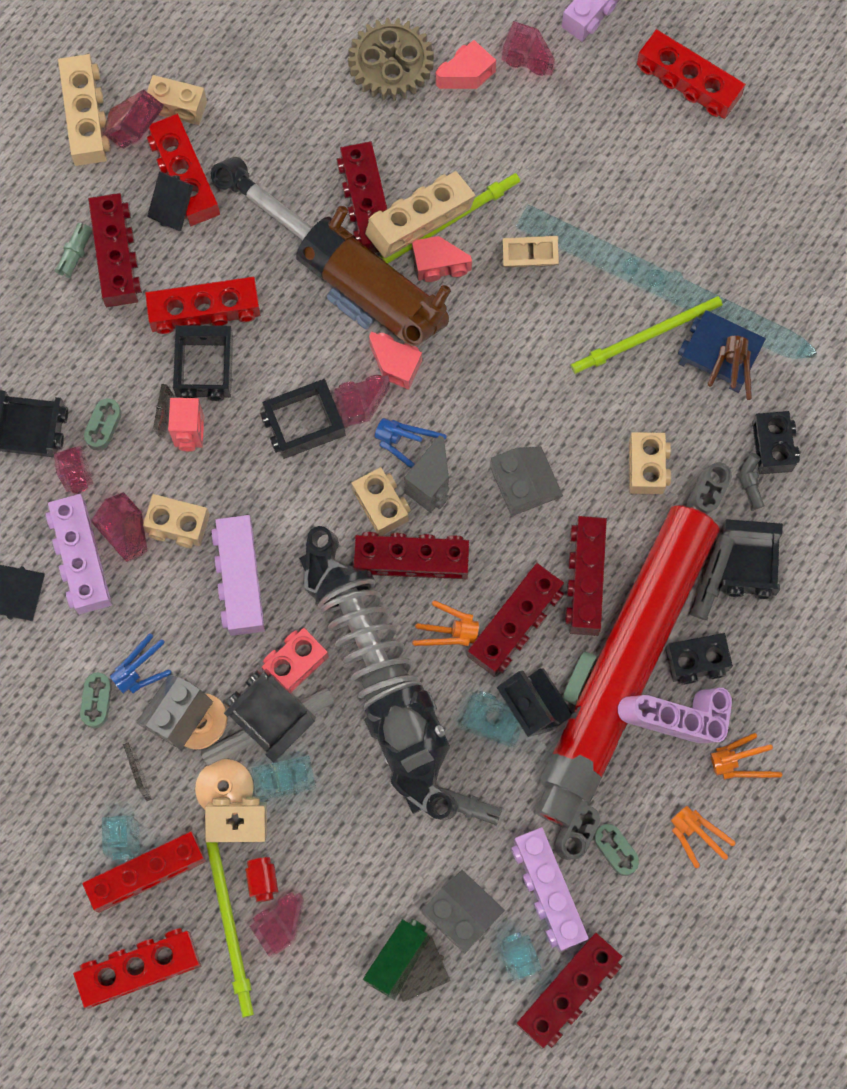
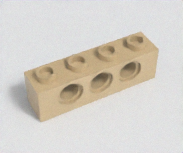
[58,54,110,166]
[365,171,476,258]

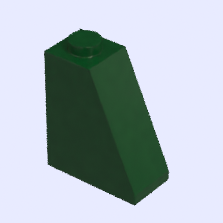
[363,919,430,1000]

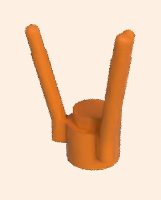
[412,600,479,646]
[710,733,783,780]
[671,806,736,868]

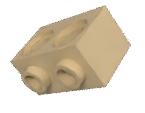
[145,75,207,125]
[503,236,559,268]
[629,432,671,494]
[351,467,411,536]
[143,494,210,548]

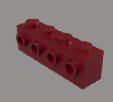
[336,141,387,253]
[88,193,142,308]
[565,516,607,636]
[354,532,469,580]
[467,563,564,677]
[515,932,623,1049]

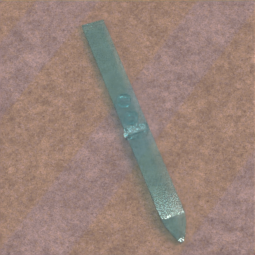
[516,204,817,359]

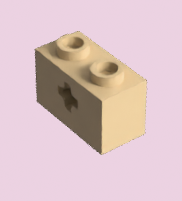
[205,797,267,842]

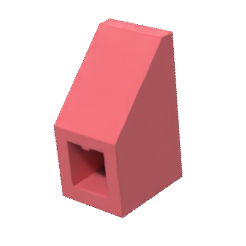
[436,40,496,89]
[412,236,472,282]
[369,332,422,390]

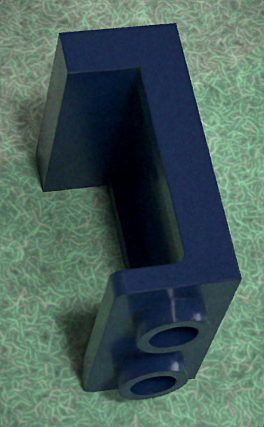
[678,310,766,393]

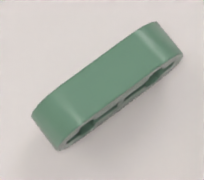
[84,398,122,450]
[564,651,599,705]
[80,672,112,728]
[594,824,639,876]

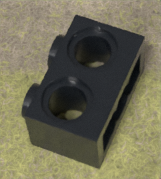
[752,411,800,475]
[666,633,733,685]

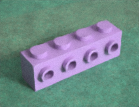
[562,0,618,42]
[46,494,112,615]
[212,515,265,636]
[511,827,589,952]

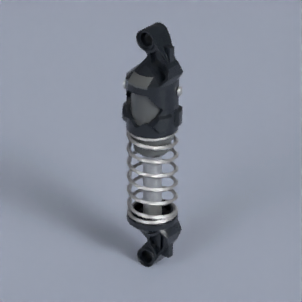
[299,526,458,820]

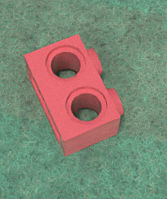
[168,398,204,452]
[262,628,329,692]

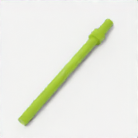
[380,173,521,264]
[571,296,723,374]
[206,842,254,1018]

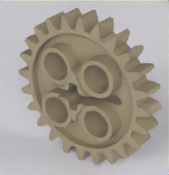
[348,17,434,101]

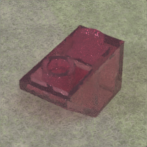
[502,21,555,76]
[103,89,164,149]
[334,375,390,427]
[54,446,94,493]
[91,492,148,562]
[250,892,304,958]

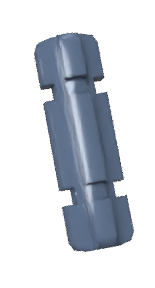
[327,288,375,330]

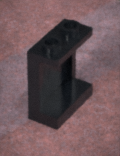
[0,390,68,458]
[719,519,783,599]
[496,668,573,737]
[224,669,316,763]

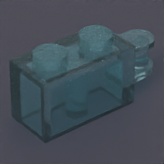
[102,815,141,865]

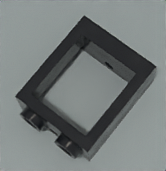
[173,325,233,401]
[260,378,346,459]

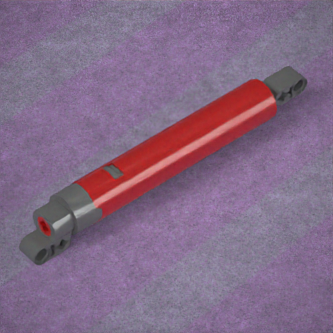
[534,462,732,860]

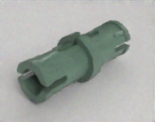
[55,223,93,278]

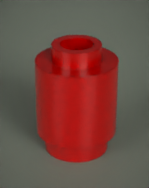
[245,857,279,902]

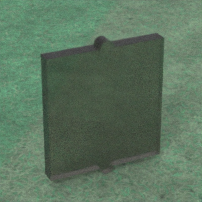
[153,384,174,439]
[123,742,152,801]
[399,935,451,1002]

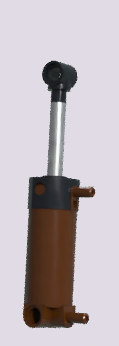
[210,157,451,346]

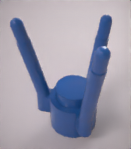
[375,418,447,468]
[110,634,172,694]

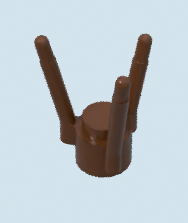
[708,336,752,400]

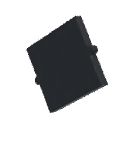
[147,171,194,231]
[0,565,45,621]

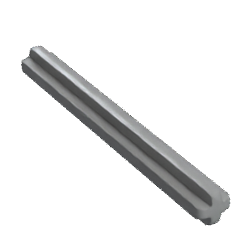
[201,688,334,766]

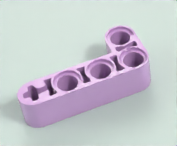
[618,688,732,743]

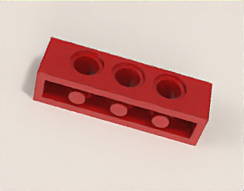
[636,29,746,119]
[146,113,220,227]
[145,277,261,334]
[82,832,207,913]
[73,928,202,1009]

